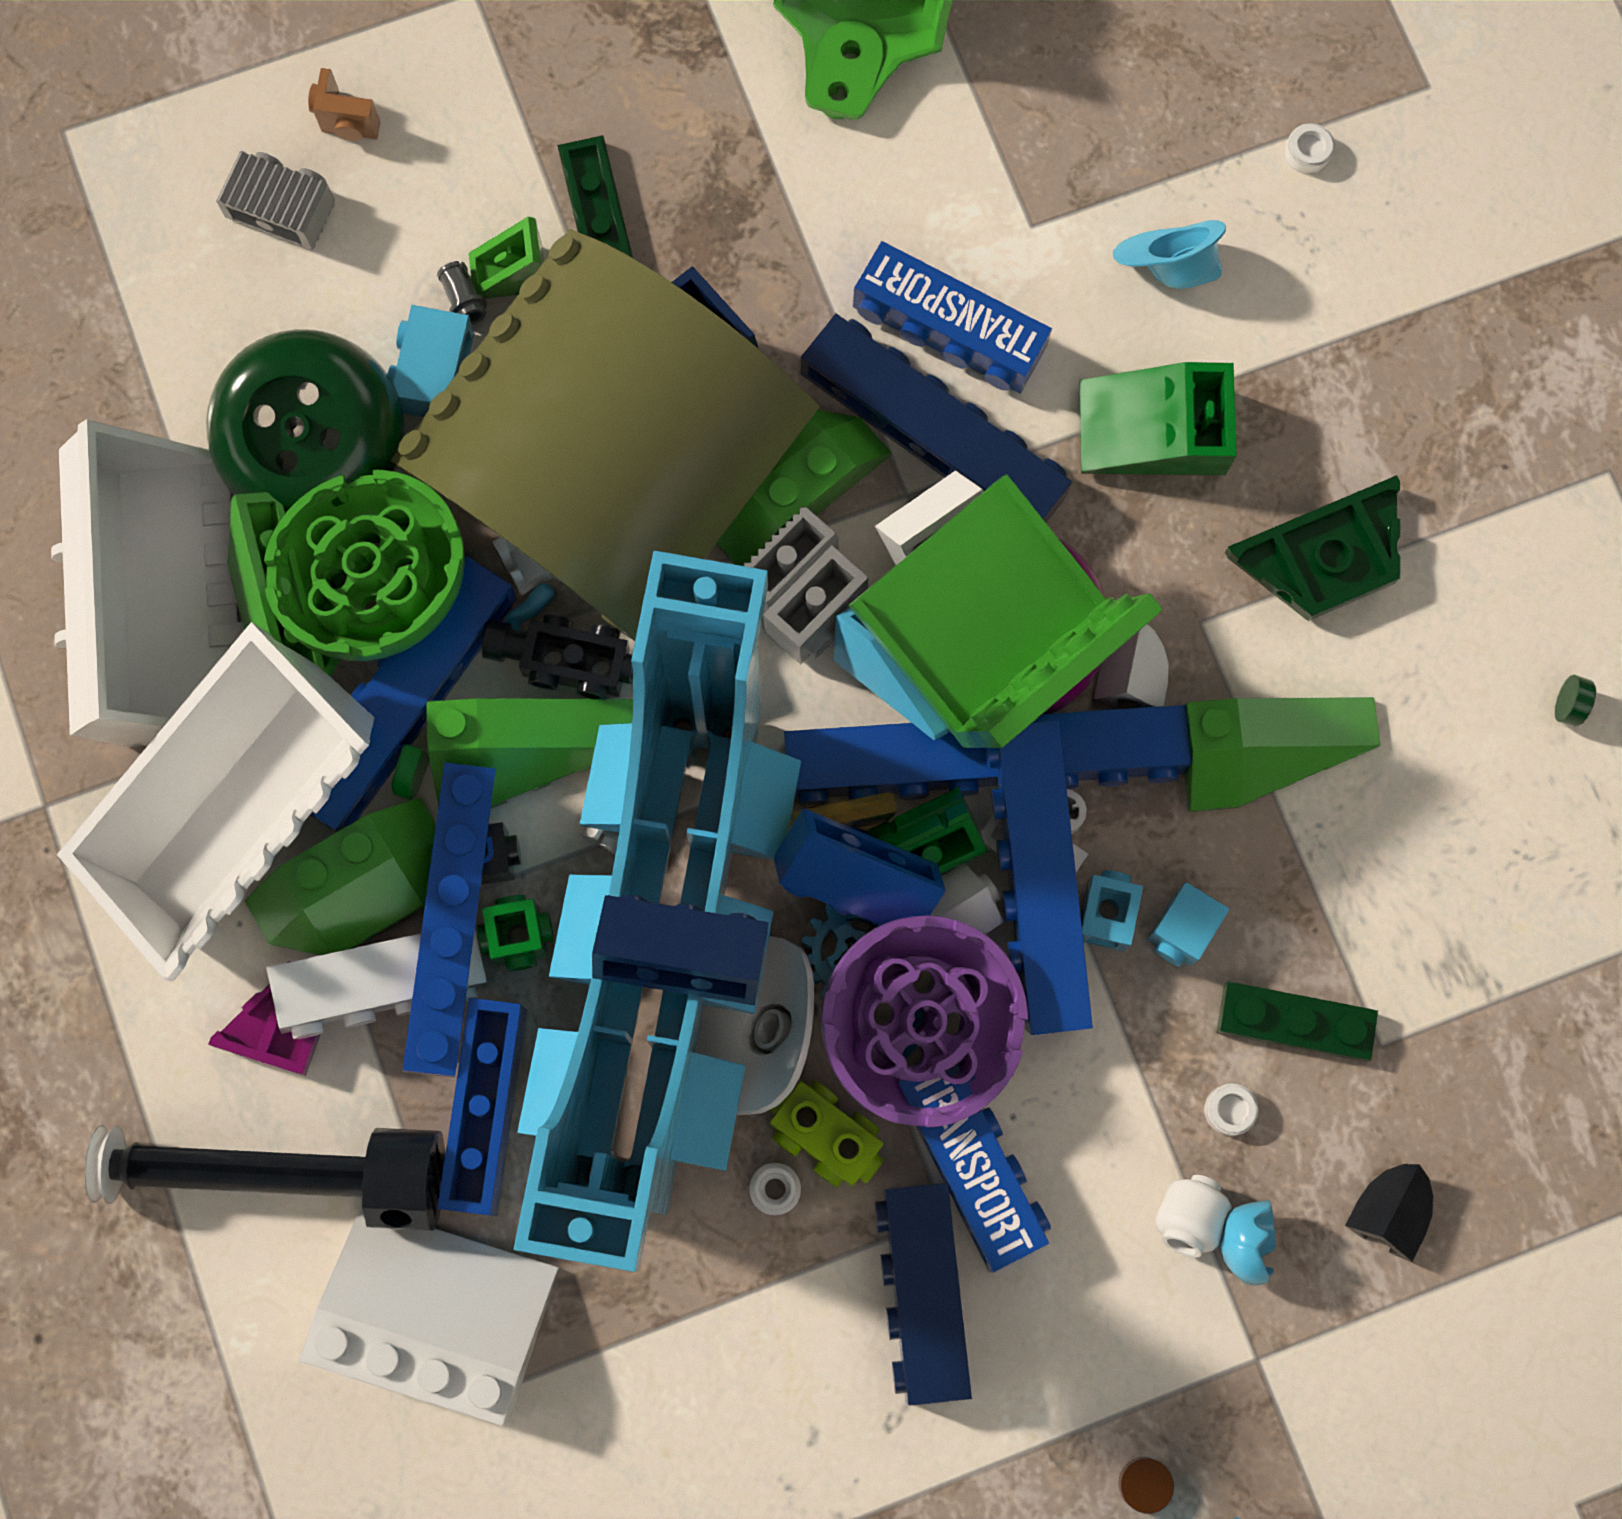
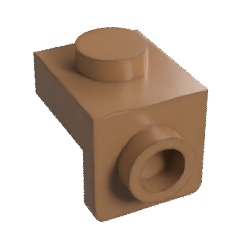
[308,68,380,141]

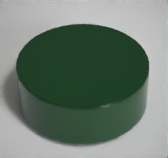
[1555,675,1596,727]

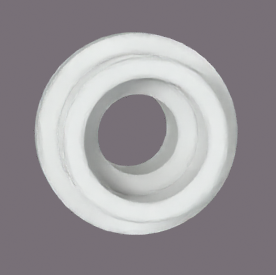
[749,1163,801,1216]

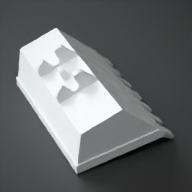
[51,419,244,747]

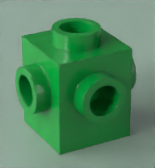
[477,895,554,972]

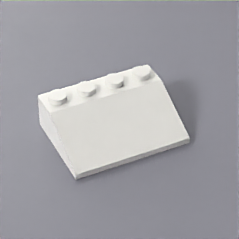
[299,1205,559,1426]

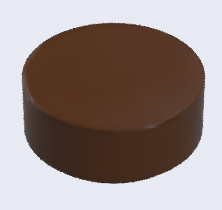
[1118,1457,1174,1514]

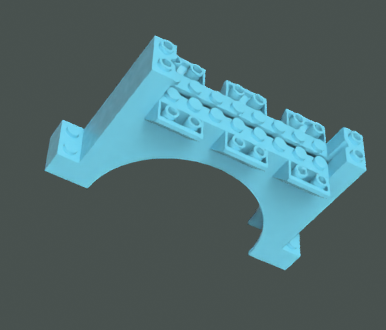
[513,550,801,1272]

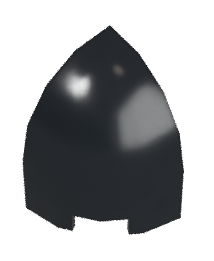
[1345,1164,1434,1262]

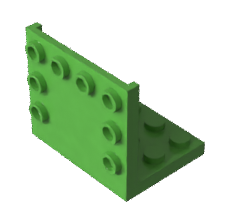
[848,474,1163,748]

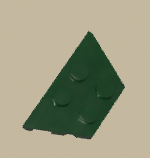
[1225,475,1400,621]

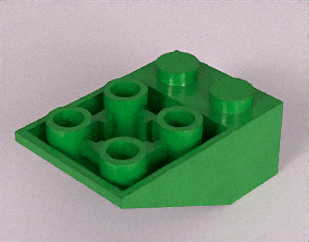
[1079,362,1237,475]

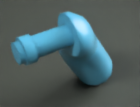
[505,583,554,631]

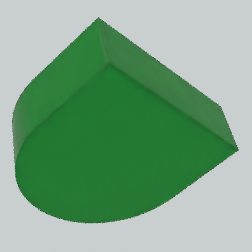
[391,744,430,800]

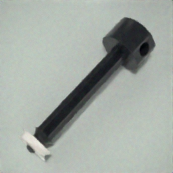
[85,1125,445,1231]

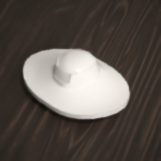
[695,936,814,1115]

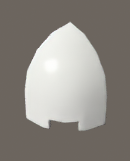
[1093,624,1169,708]

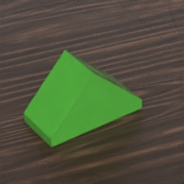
[468,216,544,299]

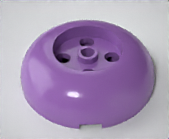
[821,916,1028,1127]

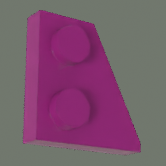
[208,961,324,1076]

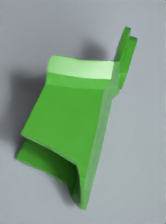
[773,0,953,120]

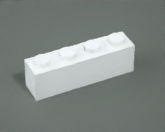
[266,931,487,1039]

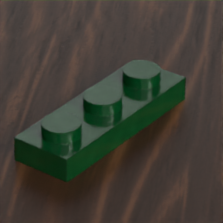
[1216,981,1378,1062]

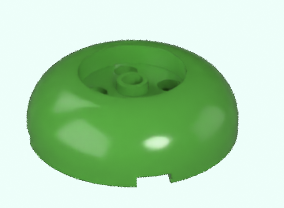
[264,470,465,661]

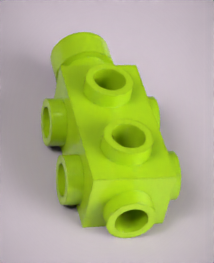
[769,1080,884,1188]

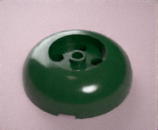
[206,329,404,514]

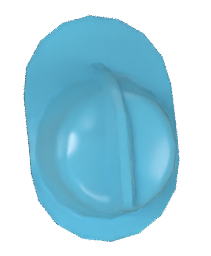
[1113,220,1226,289]

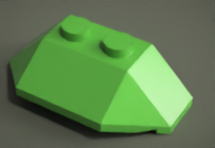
[716,410,891,566]
[227,492,344,677]
[245,798,436,956]

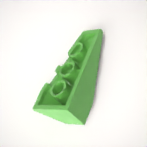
[1184,697,1381,812]
[426,698,633,808]

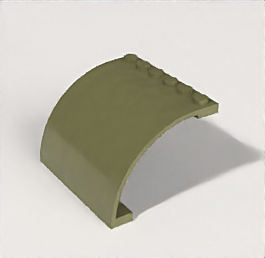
[391,229,820,641]

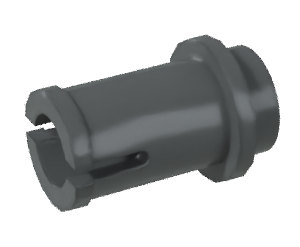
[437,261,487,325]

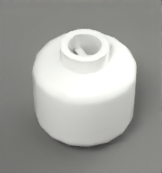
[1155,1175,1232,1257]

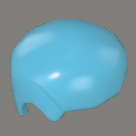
[1220,1200,1276,1286]

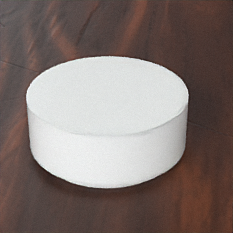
[1285,123,1335,174]
[1204,1083,1259,1136]

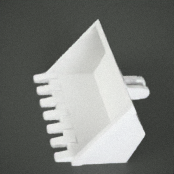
[57,622,374,982]

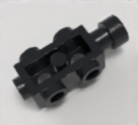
[482,614,633,700]

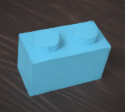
[387,305,475,417]

